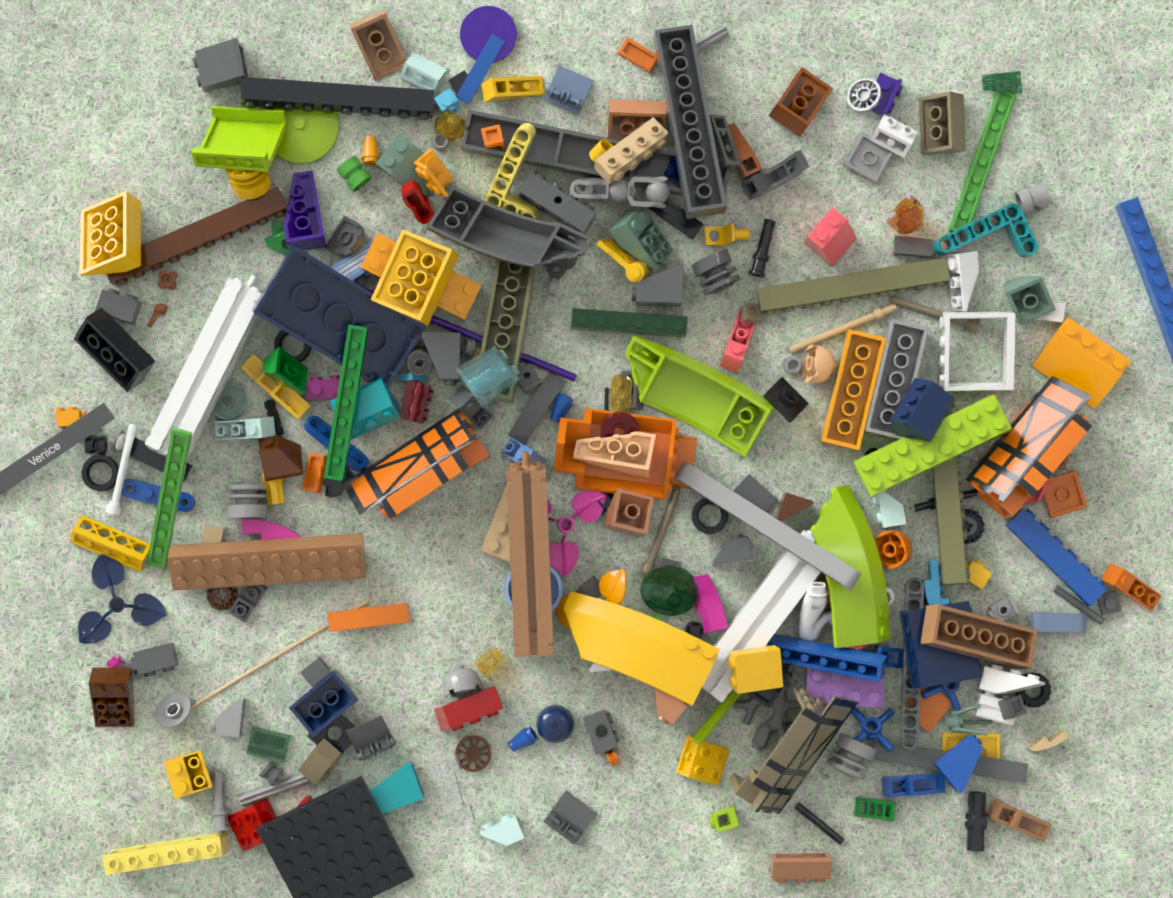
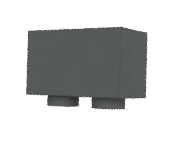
[95,288,142,325]

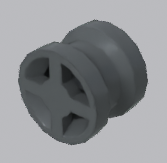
[259,761,284,785]

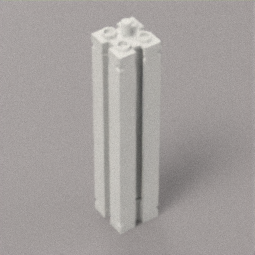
[145,275,263,461]
[702,529,820,703]

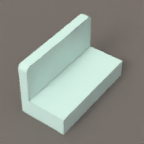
[400,53,447,93]

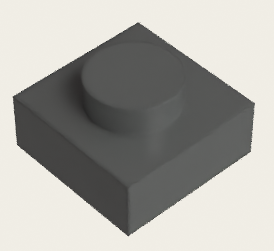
[1098,592,1121,615]

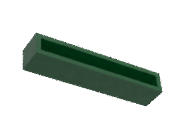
[571,308,688,338]

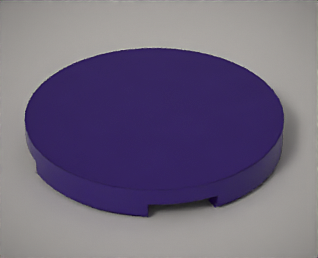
[460,6,517,63]

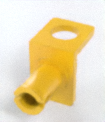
[704,223,750,246]

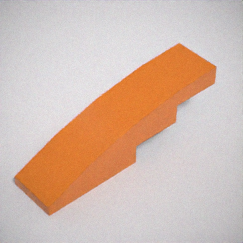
[327,603,410,632]

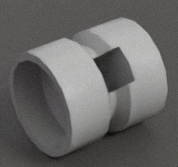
[1015,184,1049,215]

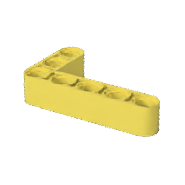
[485,123,540,220]

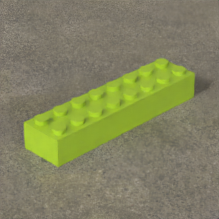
[853,394,1012,499]

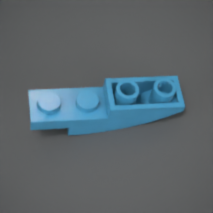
[922,560,952,606]

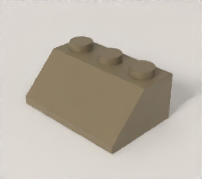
[919,92,966,154]

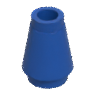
[550,393,574,423]
[508,726,538,752]

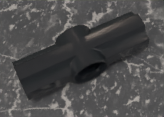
[965,791,987,852]

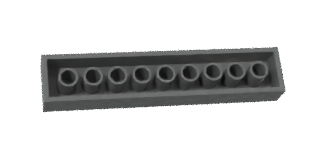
[653,25,727,219]

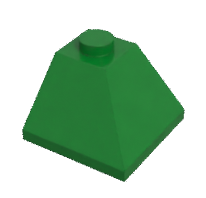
[262,347,308,395]

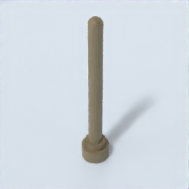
[890,296,980,334]
[640,487,681,576]

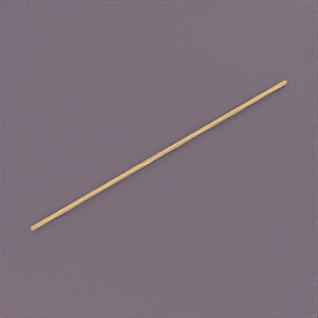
[160,600,369,727]

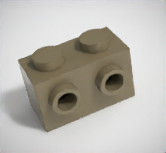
[298,739,342,785]

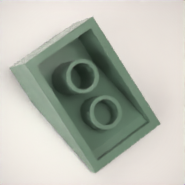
[376,134,431,196]

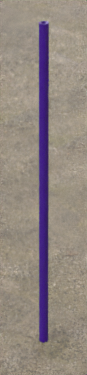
[360,285,577,381]

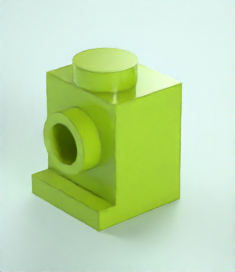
[709,805,739,833]

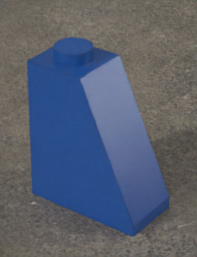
[933,733,983,794]

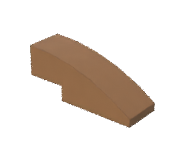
[987,799,1052,842]

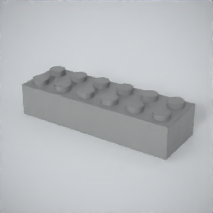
[864,319,929,440]

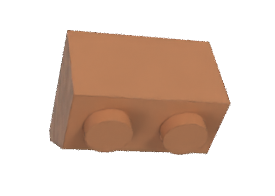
[604,488,654,537]

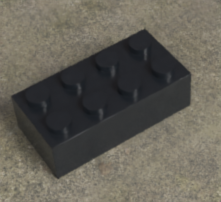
[74,307,155,393]

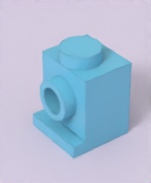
[434,88,461,119]

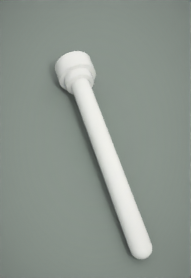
[105,424,136,515]

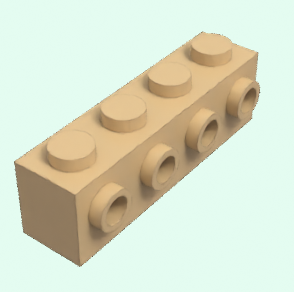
[594,117,669,185]

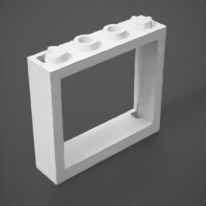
[939,312,1015,391]

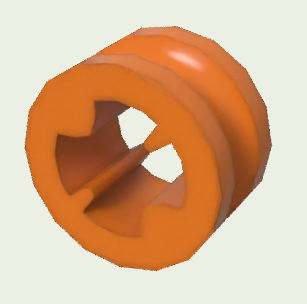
[605,748,621,768]

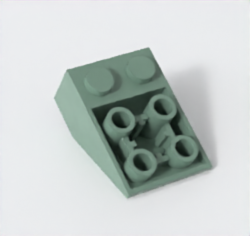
[610,206,673,271]

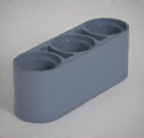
[1030,612,1086,633]

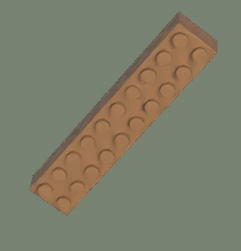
[168,533,367,591]

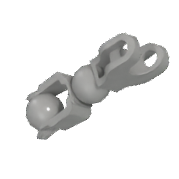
[570,175,670,209]

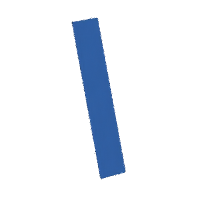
[455,34,505,105]

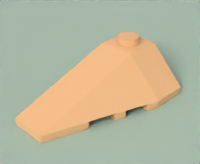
[573,432,656,478]

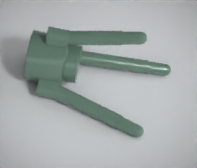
[947,704,993,735]

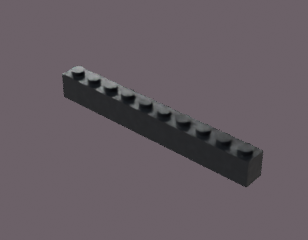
[240,77,434,120]

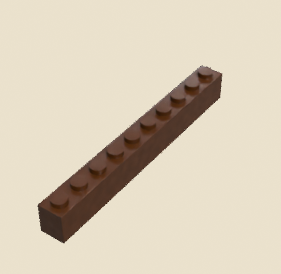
[107,186,287,287]

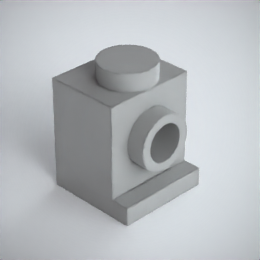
[987,595,1020,621]

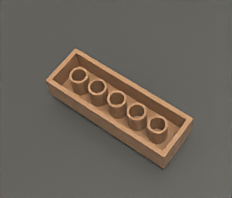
[920,604,1038,669]

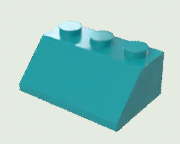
[330,378,401,440]

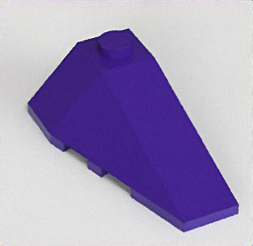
[283,170,326,250]

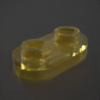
[610,374,632,412]

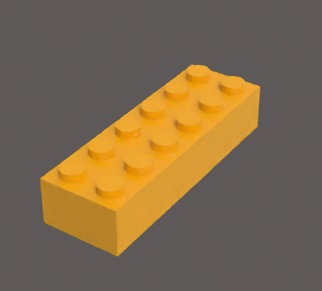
[359,233,482,320]
[820,329,886,451]

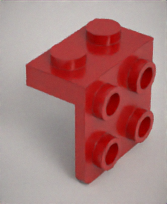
[228,798,276,851]

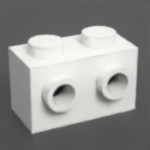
[871,114,918,158]

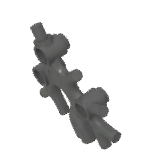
[733,664,801,752]

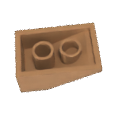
[350,9,407,80]

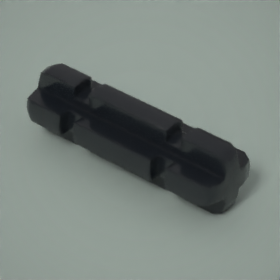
[264,399,284,436]

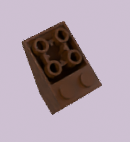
[88,667,134,727]

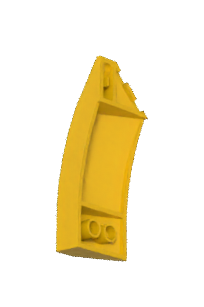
[562,591,720,706]

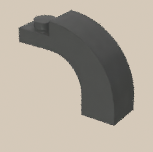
[741,150,810,201]

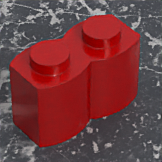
[401,180,434,225]

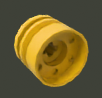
[225,169,272,200]

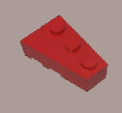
[434,687,503,731]

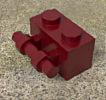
[400,381,434,424]

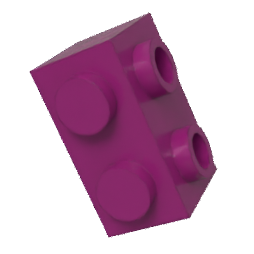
[306,375,340,402]

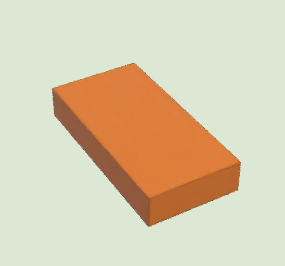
[617,37,657,73]
[301,452,327,494]

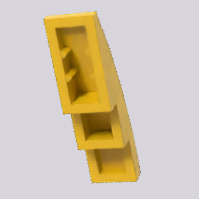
[240,354,311,419]

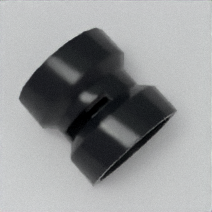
[85,435,108,455]
[684,621,704,639]

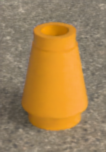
[361,136,380,166]

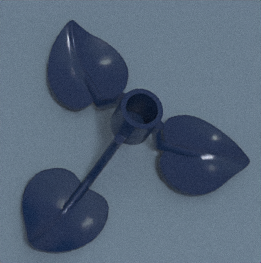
[78,554,166,644]

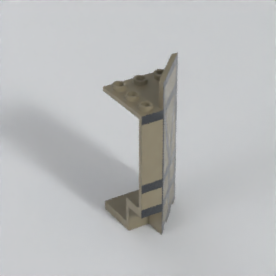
[729,686,859,814]

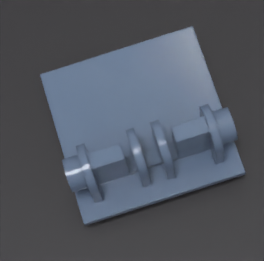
[544,65,594,115]

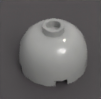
[443,665,482,697]

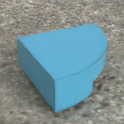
[399,373,426,382]

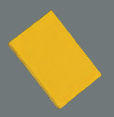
[942,732,1000,759]

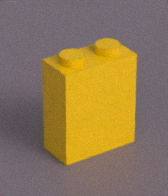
[728,645,783,694]

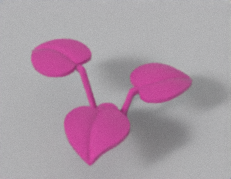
[547,491,606,576]

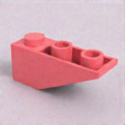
[720,310,755,373]

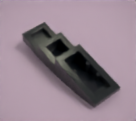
[114,431,193,482]

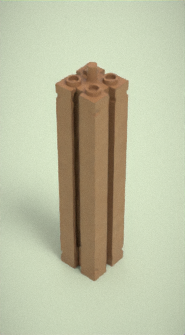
[506,452,554,657]

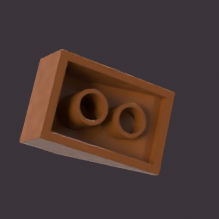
[769,67,833,137]

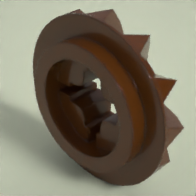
[207,587,238,610]

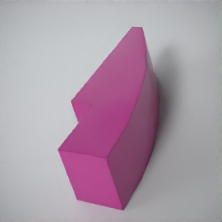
[242,519,302,540]
[690,575,728,633]

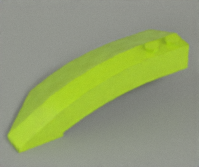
[625,335,775,457]

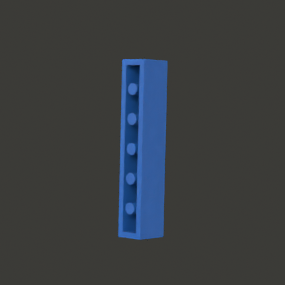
[1005,508,1107,606]
[768,634,887,682]

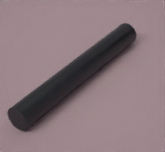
[795,802,845,845]

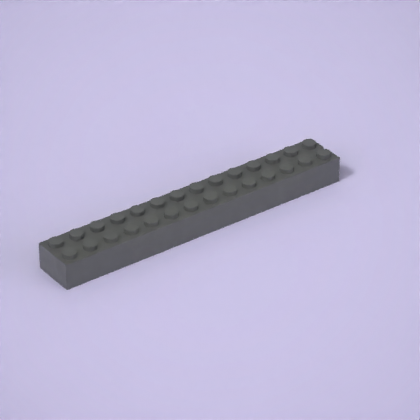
[461,110,731,196]

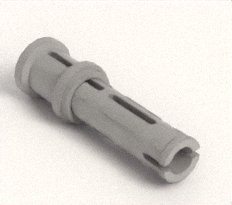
[211,772,230,832]

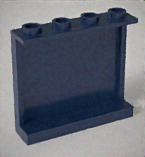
[900,601,982,689]

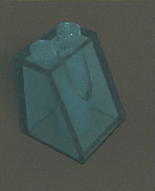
[455,346,520,408]

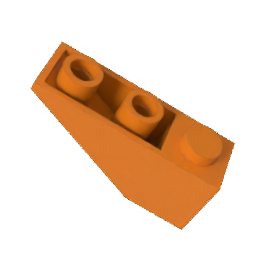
[1101,563,1162,612]

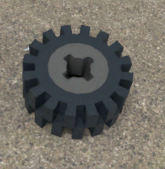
[962,509,985,544]

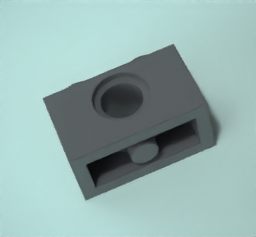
[583,709,620,754]

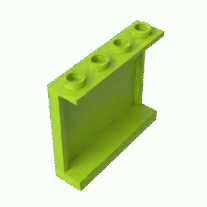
[191,106,288,172]

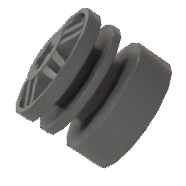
[691,249,741,296]

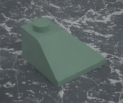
[1003,276,1056,325]

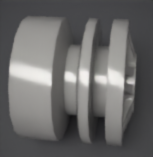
[226,482,267,519]
[827,733,877,780]

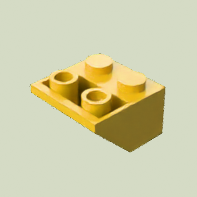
[164,750,213,799]

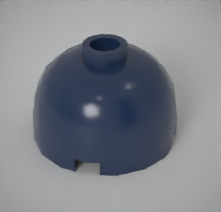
[536,704,575,743]

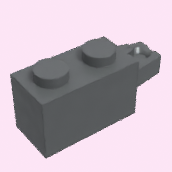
[122,642,179,677]

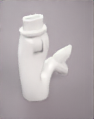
[799,582,833,641]

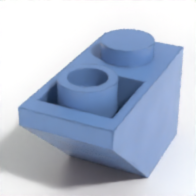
[501,437,547,464]

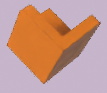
[481,125,506,151]

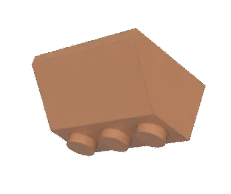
[608,99,666,141]
[653,687,687,725]
[770,853,832,883]

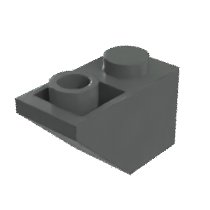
[449,385,493,429]

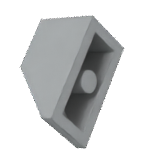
[213,698,246,738]

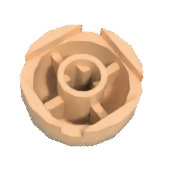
[801,345,836,383]

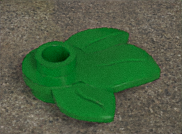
[264,220,289,254]

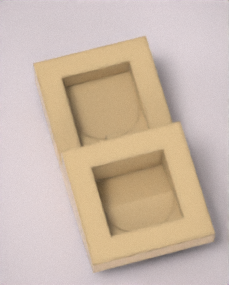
[1027,729,1070,751]

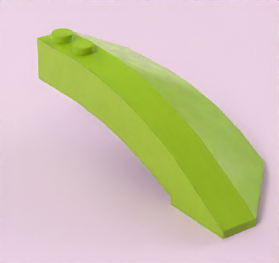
[809,485,891,648]

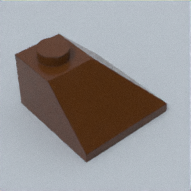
[259,435,303,482]

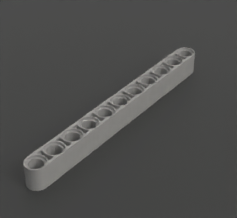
[674,461,861,591]

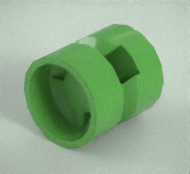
[337,156,372,192]

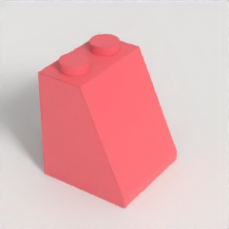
[804,207,857,267]

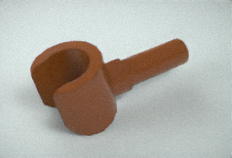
[147,303,168,328]

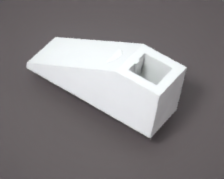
[947,250,979,311]
[979,664,1045,695]

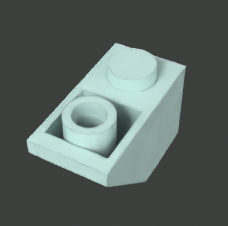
[873,492,906,528]
[480,814,525,846]

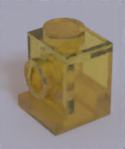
[434,110,465,142]
[474,647,505,677]

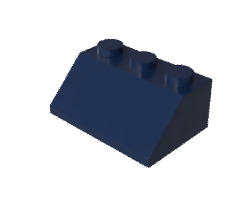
[891,378,955,442]
[289,669,358,738]

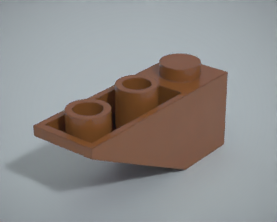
[728,123,762,182]

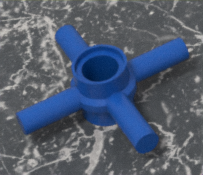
[921,681,962,710]
[851,707,895,752]

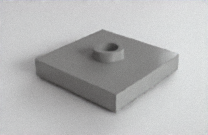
[843,132,894,184]

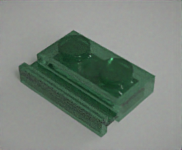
[246,726,291,763]

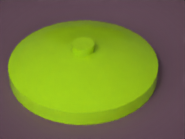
[273,108,339,164]

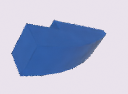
[882,773,945,797]

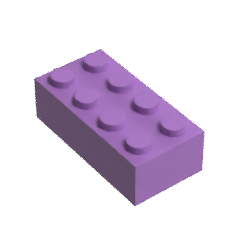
[804,667,885,707]

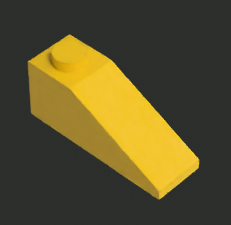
[481,76,545,103]

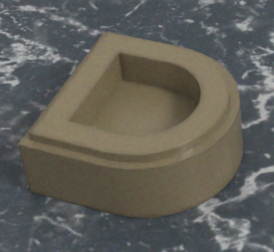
[741,303,762,324]

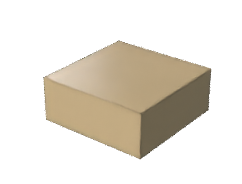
[201,525,224,544]

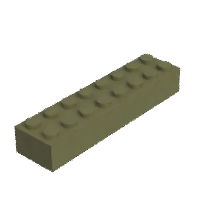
[473,260,537,404]

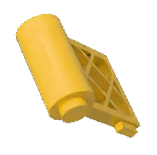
[596,237,653,282]

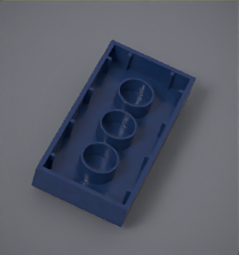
[252,244,426,388]

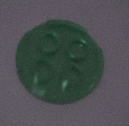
[640,565,699,616]

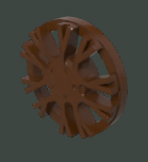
[455,735,491,772]

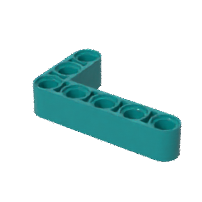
[933,203,1038,258]

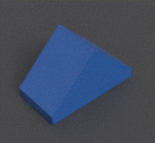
[874,646,903,668]

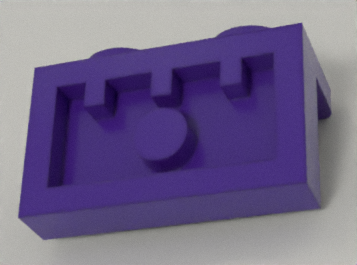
[864,73,903,116]

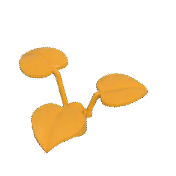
[554,569,626,627]

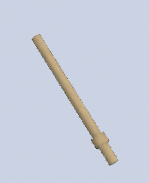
[788,303,897,354]

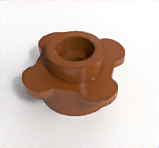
[158,270,178,290]

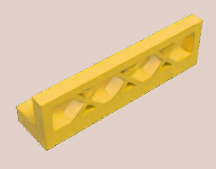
[70,515,150,572]

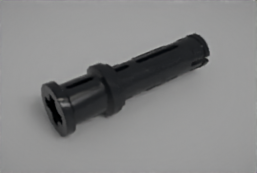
[748,219,776,278]

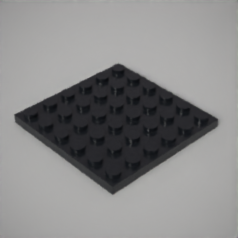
[256,776,414,898]

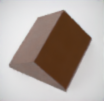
[775,493,814,521]

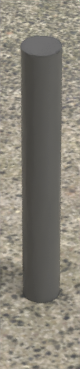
[1053,585,1105,625]

